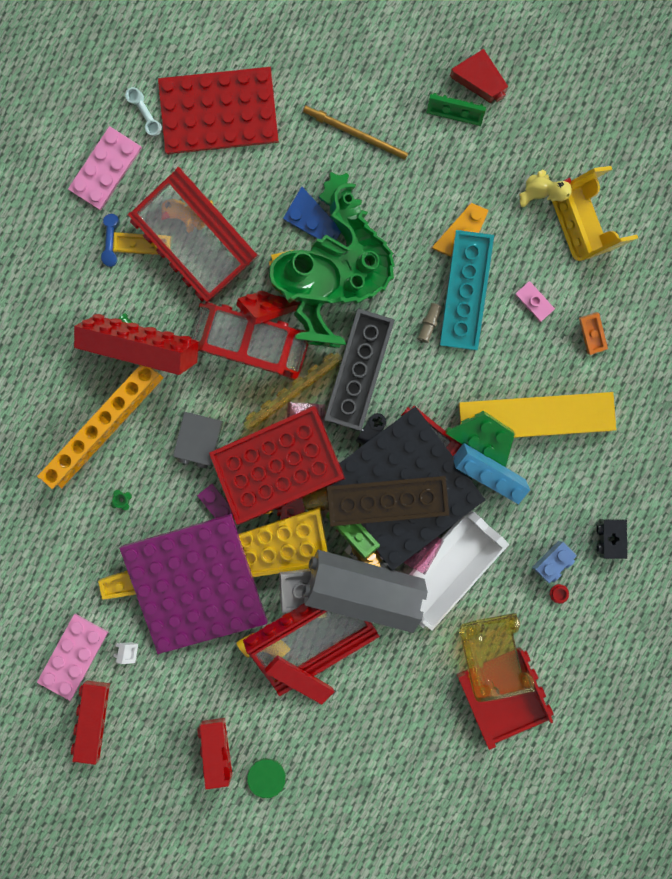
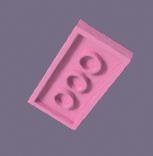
[68,126,142,211]
[37,614,109,701]

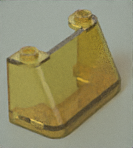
[460,613,535,702]

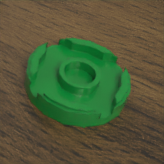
[247,758,286,798]

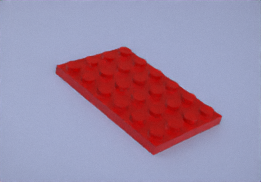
[158,67,279,154]
[209,406,345,525]

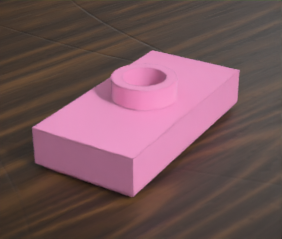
[515,281,555,322]

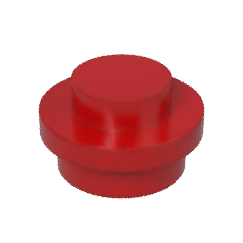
[549,584,569,604]

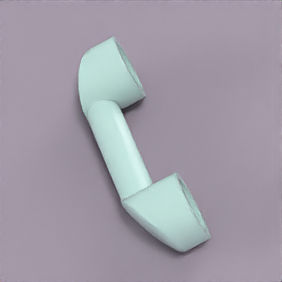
[125,87,162,136]

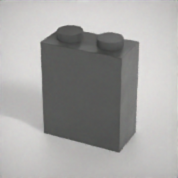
[173,412,224,469]

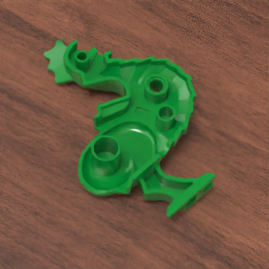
[269,172,395,348]

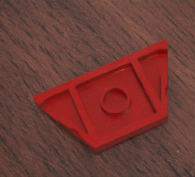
[236,291,299,325]

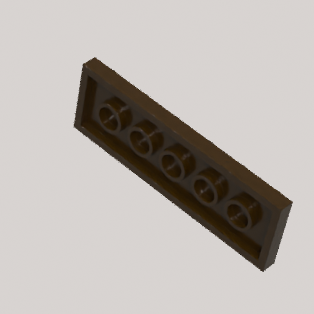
[327,476,449,526]

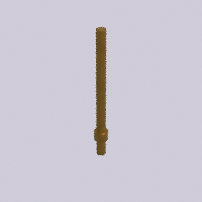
[303,105,408,160]

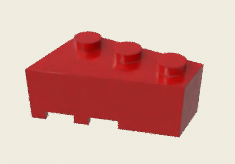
[197,718,233,790]

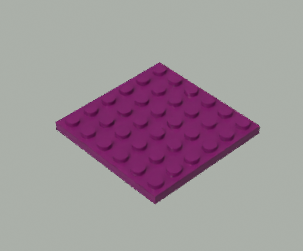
[119,514,268,654]

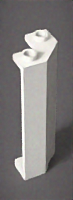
[409,511,509,630]

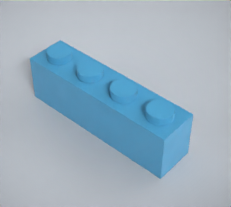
[453,443,530,504]

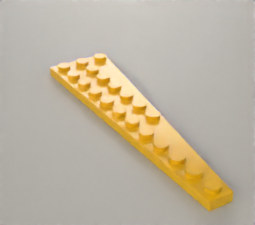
[98,508,328,600]

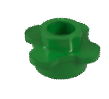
[111,490,132,511]

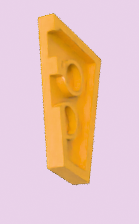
[431,203,489,257]

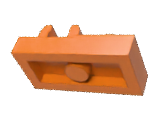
[579,312,608,355]

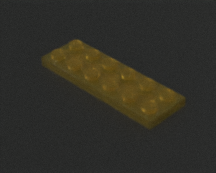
[243,352,342,431]

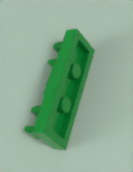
[426,93,486,126]

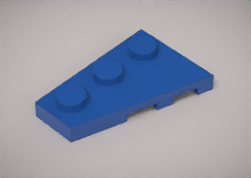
[283,187,341,241]

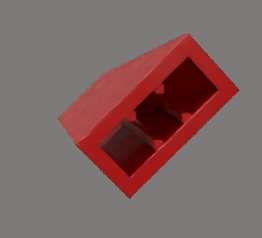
[450,49,508,103]

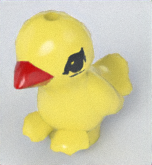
[519,169,571,207]

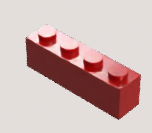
[71,680,110,765]

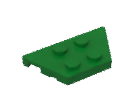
[445,411,515,467]

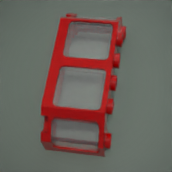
[191,302,309,381]

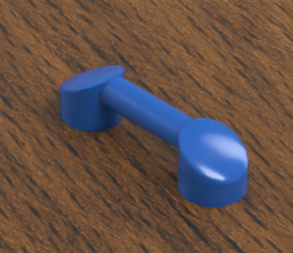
[101,214,120,267]

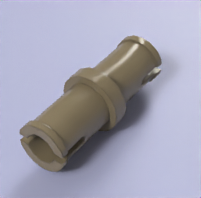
[417,303,442,343]

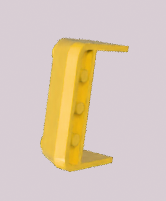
[552,166,638,261]

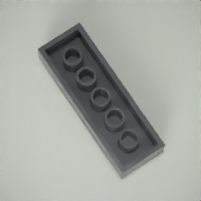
[324,308,395,432]

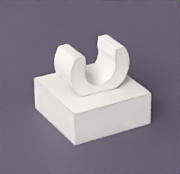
[114,642,138,664]

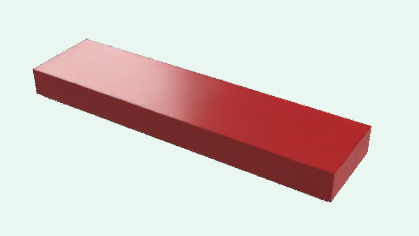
[265,655,335,705]

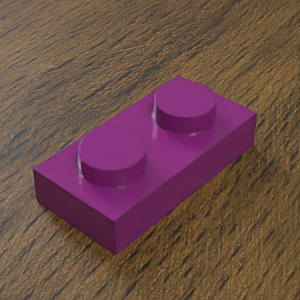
[197,483,233,518]

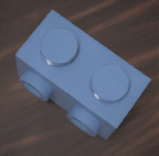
[532,541,577,583]

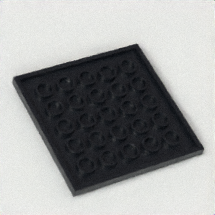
[330,406,485,571]

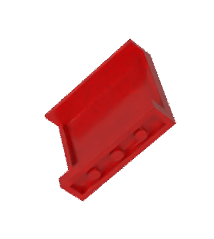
[456,647,554,750]

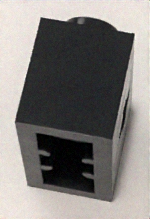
[596,519,627,559]

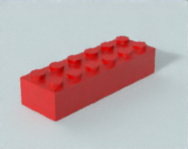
[74,314,199,375]

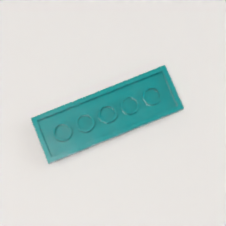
[439,230,494,350]

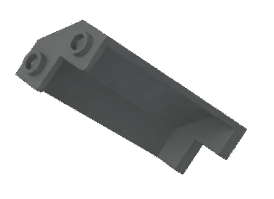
[302,550,428,633]

